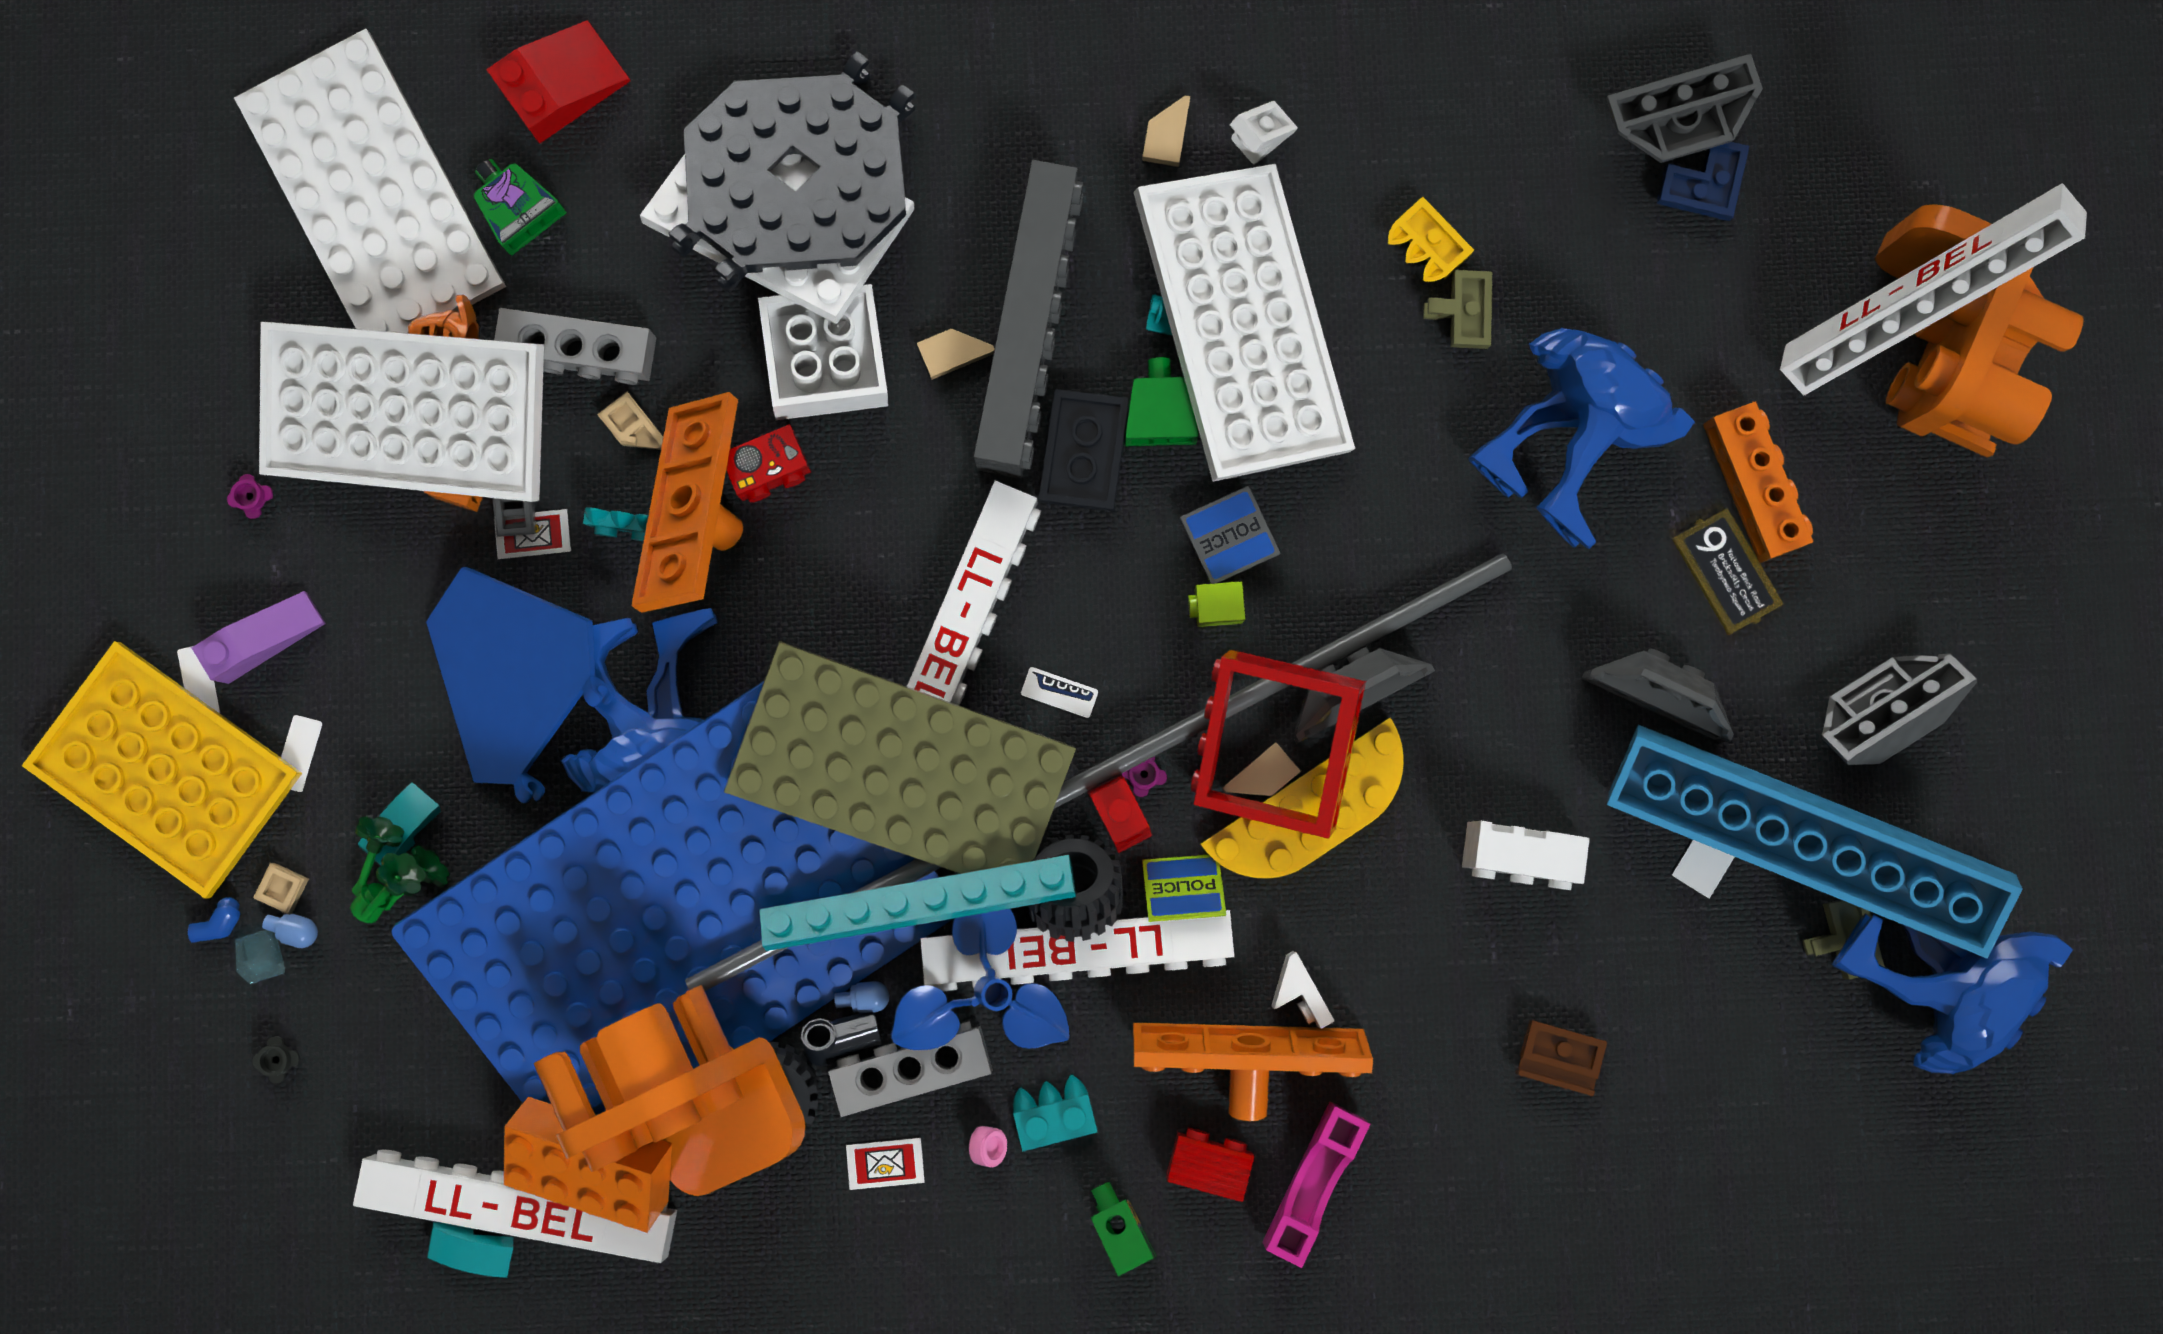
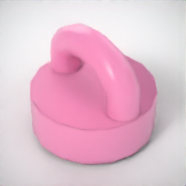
[969,1126,1007,1168]

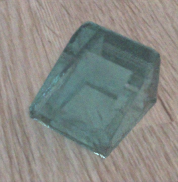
[235,930,285,984]

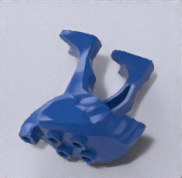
[1468,328,1695,549]
[561,608,718,793]
[1831,914,2073,1074]

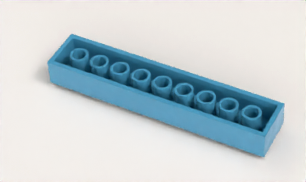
[1607,725,2023,959]

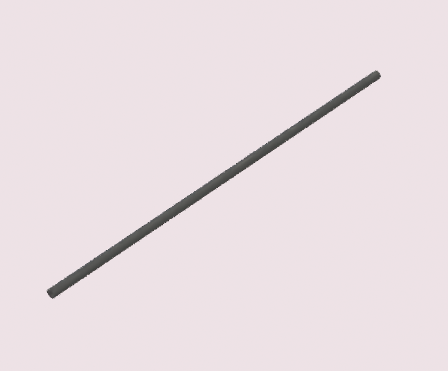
[685,553,1512,991]

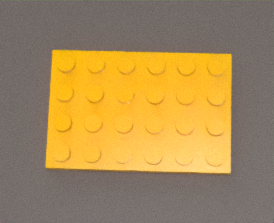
[22,641,302,899]

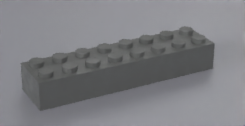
[974,160,1083,479]

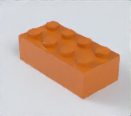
[504,1097,672,1233]

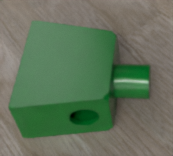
[1125,357,1198,446]

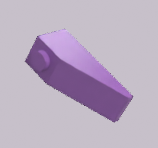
[191,591,326,684]

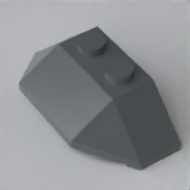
[1606,54,1763,163]
[1292,647,1435,744]
[1581,649,1734,743]
[1822,654,1977,765]

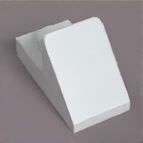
[1230,101,1298,164]
[1272,951,1334,1029]

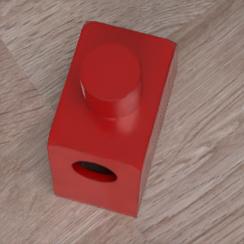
[1087,774,1152,853]

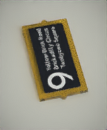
[1672,508,1784,635]

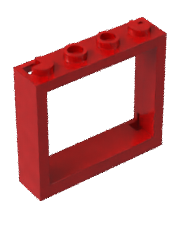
[1191,650,1366,839]

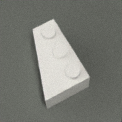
[1462,821,1589,890]

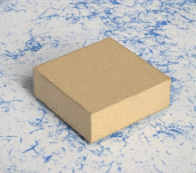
[253,863,309,914]

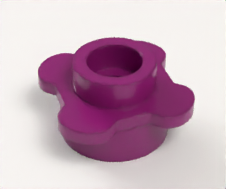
[227,474,273,519]
[1122,756,1167,797]

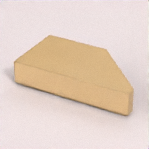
[1142,96,1190,167]
[917,329,995,380]
[597,392,663,450]
[1222,742,1301,796]

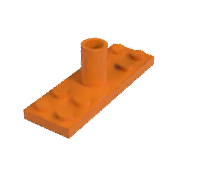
[631,392,743,613]
[1133,1023,1373,1121]

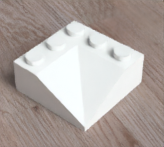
[758,284,888,420]

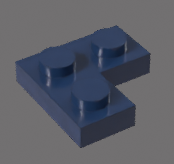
[1657,142,1750,221]

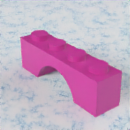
[1262,1102,1370,1268]

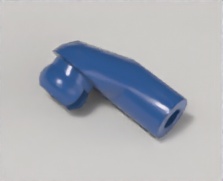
[188,897,240,942]

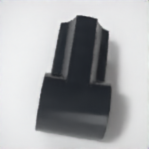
[801,1012,881,1066]

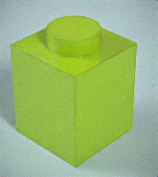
[1188,582,1245,627]

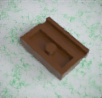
[1515,1019,1607,1096]

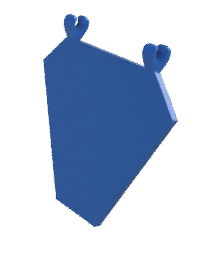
[426,567,615,803]

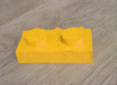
[1388,197,1474,282]

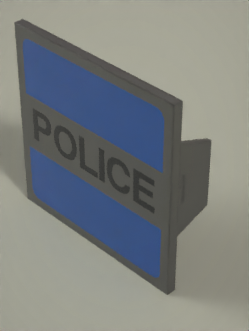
[1180,486,1281,584]

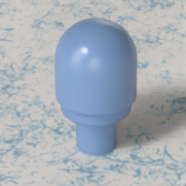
[262,914,318,948]
[835,981,889,1013]

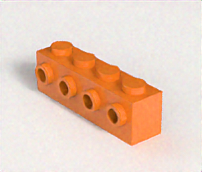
[1703,401,1813,563]

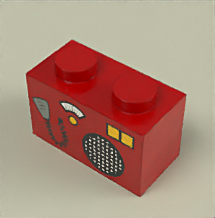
[726,424,812,503]

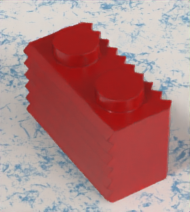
[1166,1128,1254,1202]

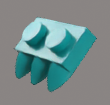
[583,507,649,541]
[1013,1075,1098,1152]

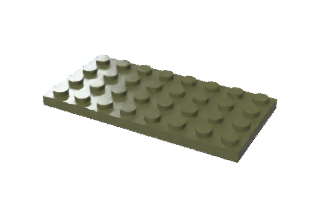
[724,641,1076,874]

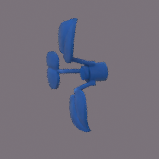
[891,909,1070,1050]

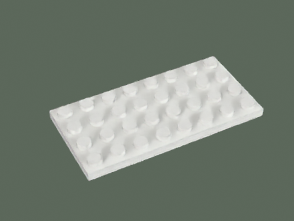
[234,29,506,333]
[1134,164,1355,482]
[259,322,544,502]

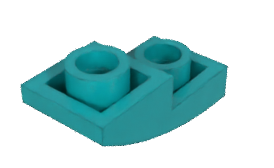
[358,782,441,865]
[427,1222,513,1278]

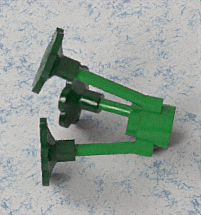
[350,817,449,923]

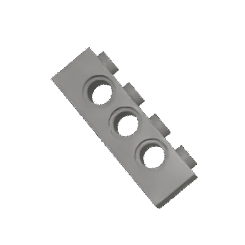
[494,308,656,385]
[828,1021,993,1117]

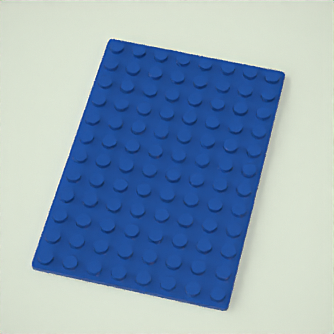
[392,681,954,1115]

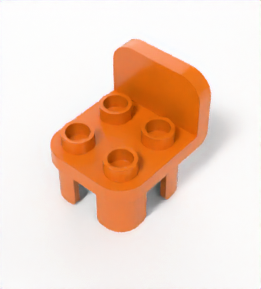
[1875,204,2084,458]
[533,985,805,1196]

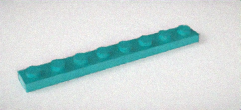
[760,855,1076,951]

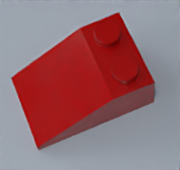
[486,20,631,144]

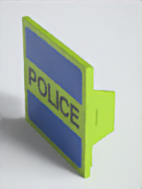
[1142,855,1226,922]

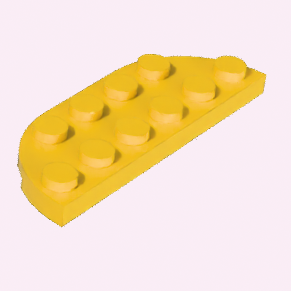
[1200,717,1404,878]

